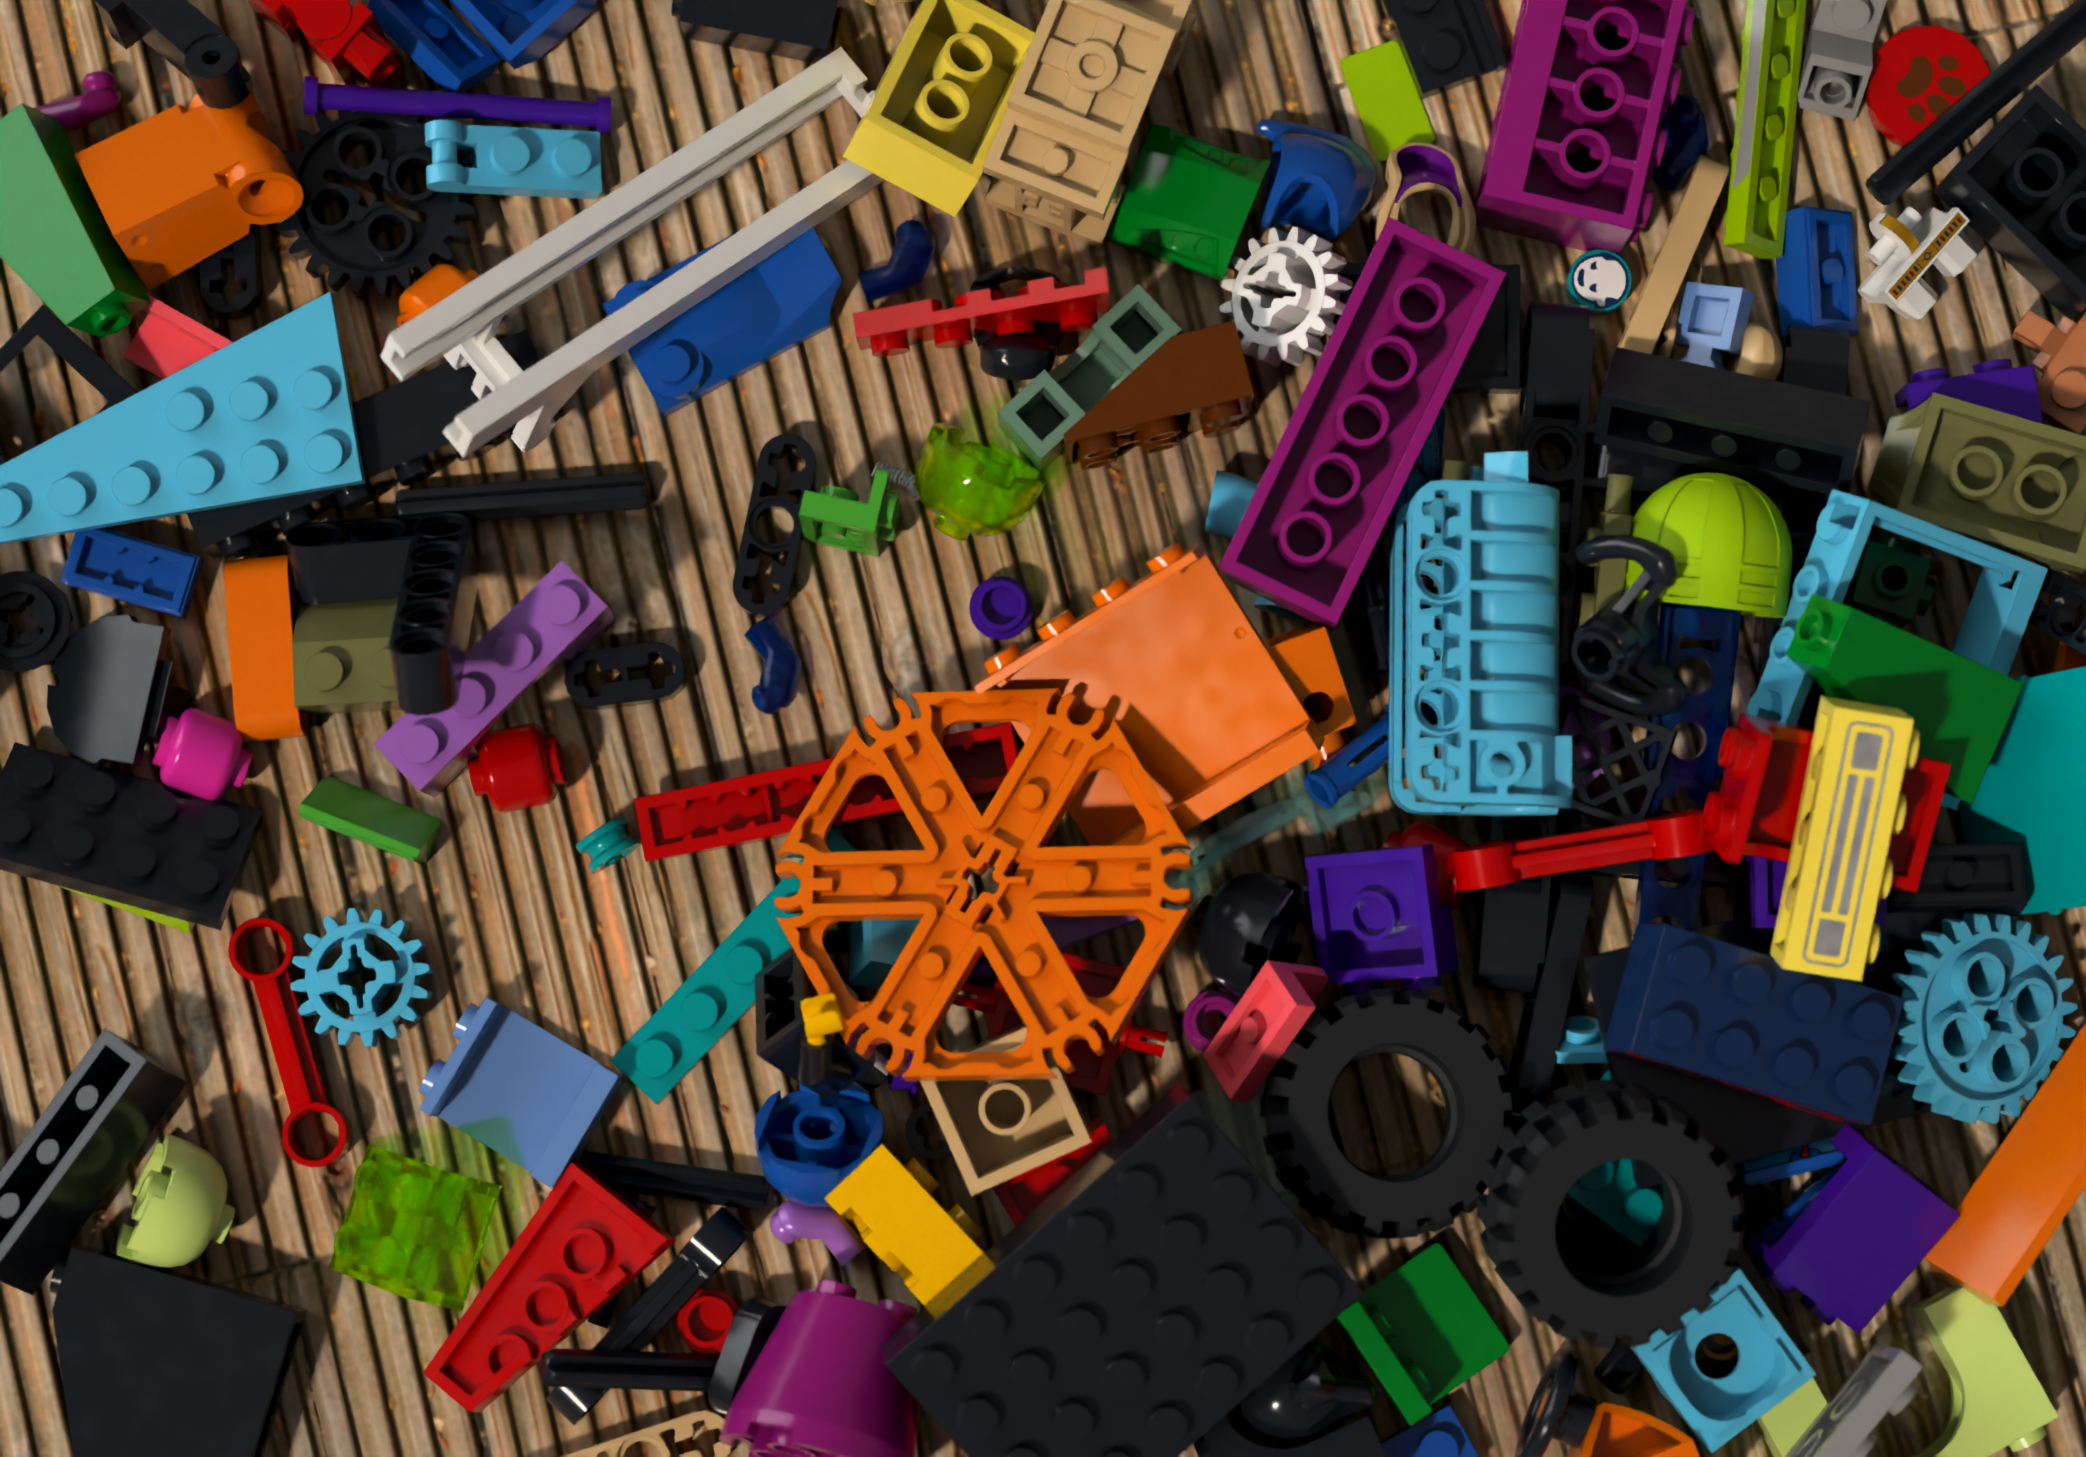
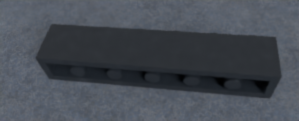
[187,329,563,561]

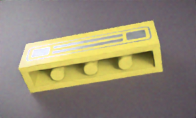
[1770,696,1919,981]

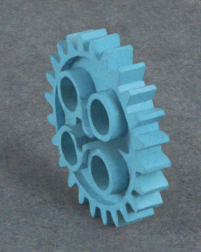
[1889,912,2078,1124]

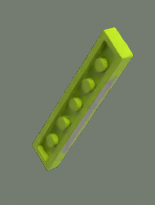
[1724,0,1807,259]

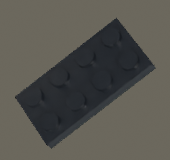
[0,742,262,930]

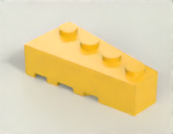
[824,1144,985,1306]

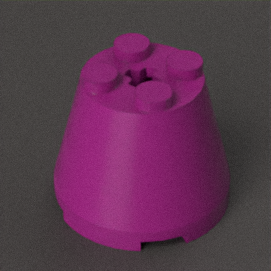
[719,1280,918,1457]

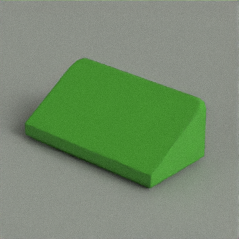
[298,777,442,865]

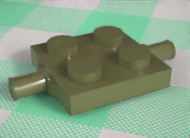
[1571,474,1635,692]

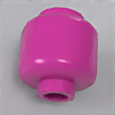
[152,708,253,801]

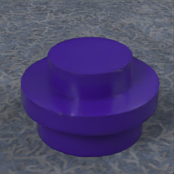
[969,576,1033,640]

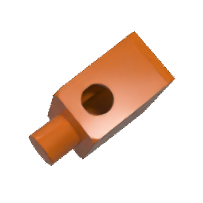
[1263,623,1357,770]

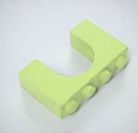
[1754,1286,2059,1457]

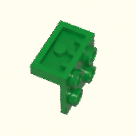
[1335,1243,1510,1426]

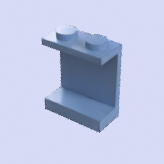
[419,997,626,1189]

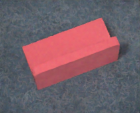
[123,293,233,380]
[1202,960,1329,1102]

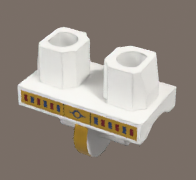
[1856,206,1978,320]

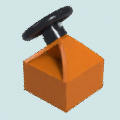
[1515,1346,1700,1457]

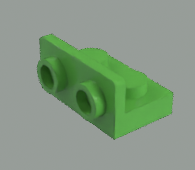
[799,468,901,557]

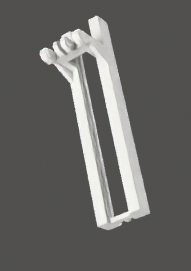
[380,47,885,458]

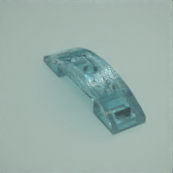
[1140,791,1374,928]

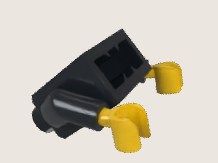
[755,912,889,1098]

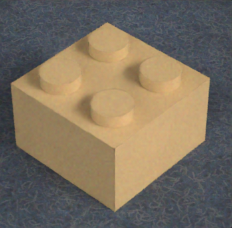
[920,1023,1092,1196]

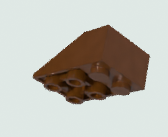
[1063,320,1254,470]

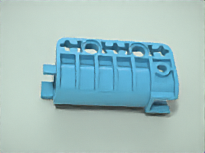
[1388,451,1572,817]

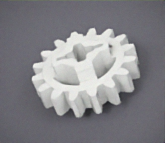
[1219,226,1353,367]

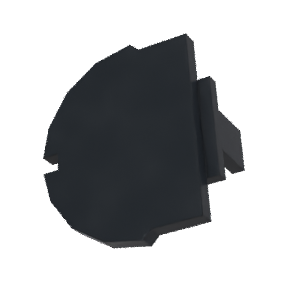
[47,615,193,766]

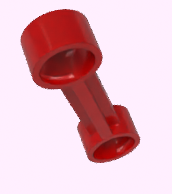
[1451,809,1715,891]
[228,917,353,1167]

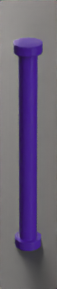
[303,76,611,134]

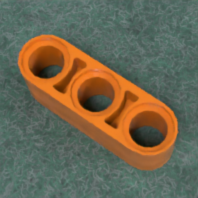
[224,554,308,742]

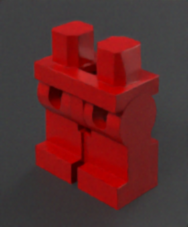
[247,0,404,88]

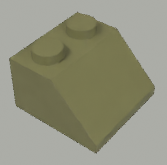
[292,598,401,715]

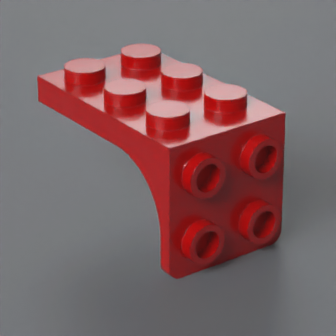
[1701,713,1951,893]

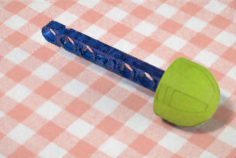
[1623,472,1793,940]

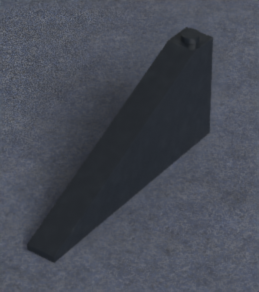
[50,1245,307,1457]

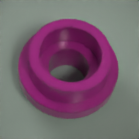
[1183,990,1239,1053]

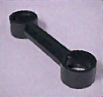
[546,1206,751,1426]

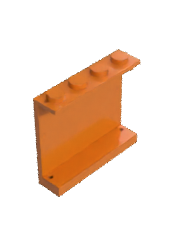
[974,542,1325,846]

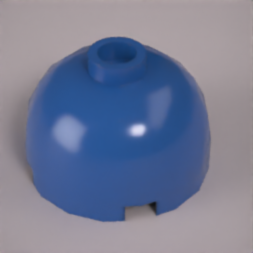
[754,1083,885,1207]

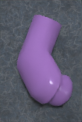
[770,1200,867,1266]

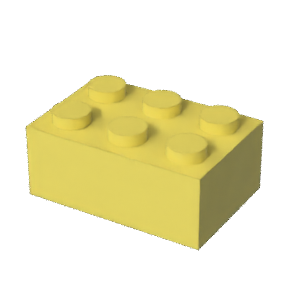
[842,0,1035,217]

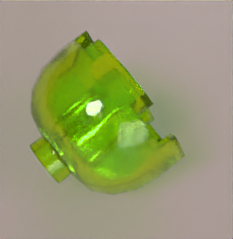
[915,423,1045,541]

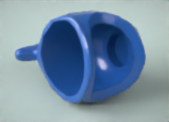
[1256,119,1377,241]

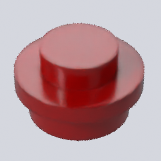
[677,1288,739,1354]

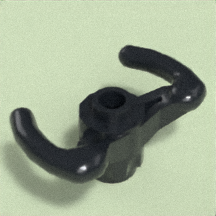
[1571,534,1686,717]

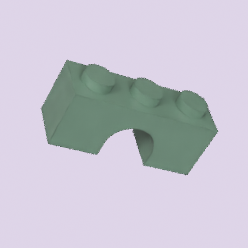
[997,284,1182,472]

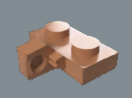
[2012,310,2086,434]

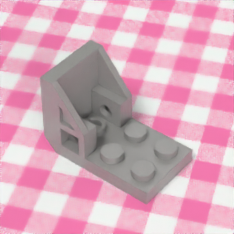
[1784,1344,1923,1457]

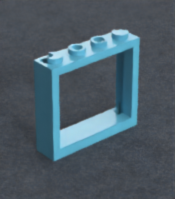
[1747,489,2049,810]

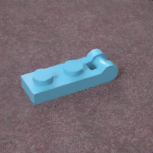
[425,119,602,199]

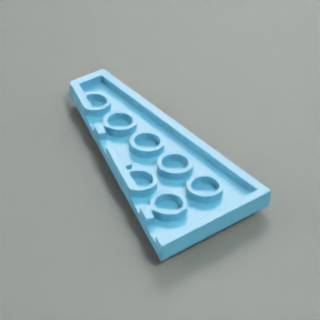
[0,291,366,545]

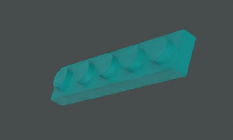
[610,828,857,1105]

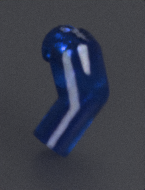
[857,219,935,303]

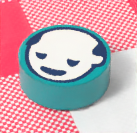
[1566,249,1632,316]

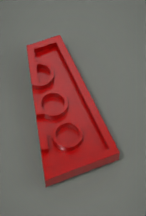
[853,267,1109,357]
[423,1162,677,1413]

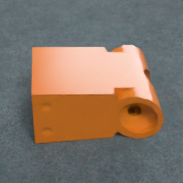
[74,91,304,291]

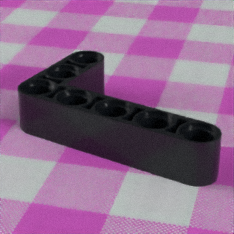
[286,512,479,715]

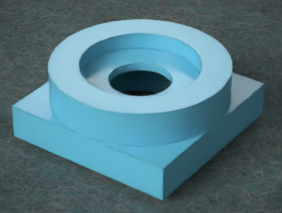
[1631,1266,1816,1454]

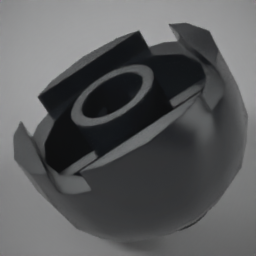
[1193,872,1311,998]

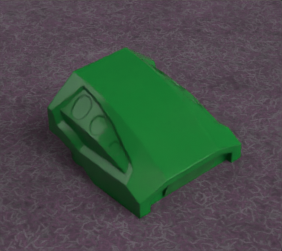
[1106,123,1271,282]

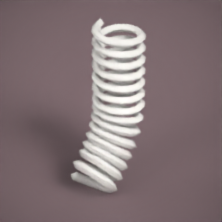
[871,461,931,502]

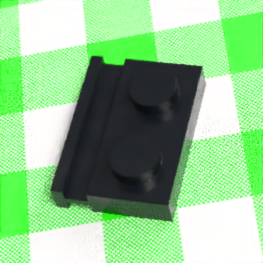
[1382,0,1508,100]

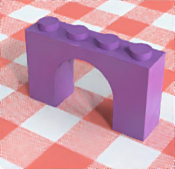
[373,560,617,798]

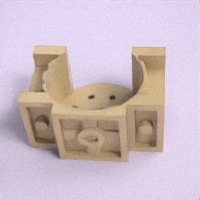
[983,0,1195,249]

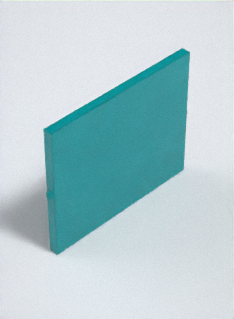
[1958,666,2086,917]

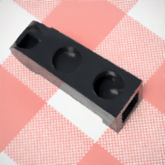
[94,0,252,109]

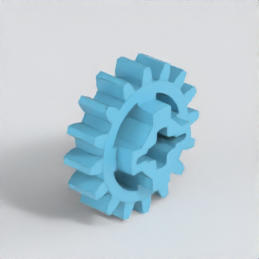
[290,908,434,1048]

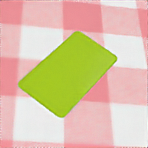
[1340,40,1435,162]

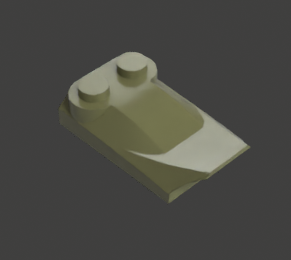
[1868,392,2086,574]

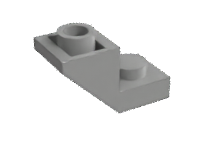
[1797,0,1887,121]

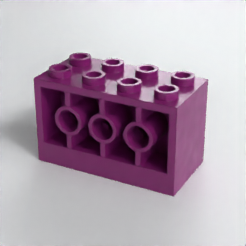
[1474,0,1696,255]

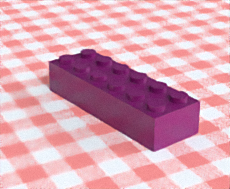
[1218,217,1506,631]

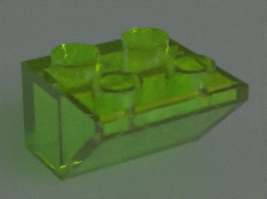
[329,1144,502,1311]

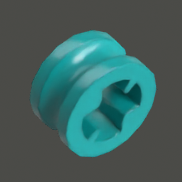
[575,816,641,874]

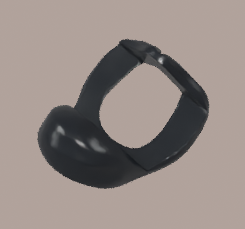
[970,266,1065,380]

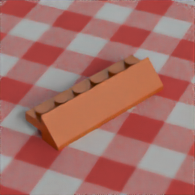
[1924,1022,2086,1306]

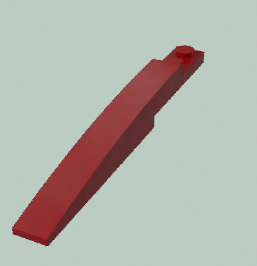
[634,722,1025,862]

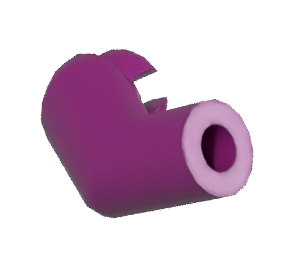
[34,71,122,133]

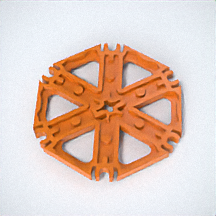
[774,688,1193,1081]

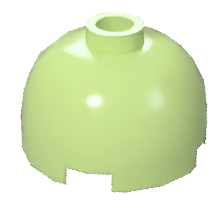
[116,1134,235,1268]

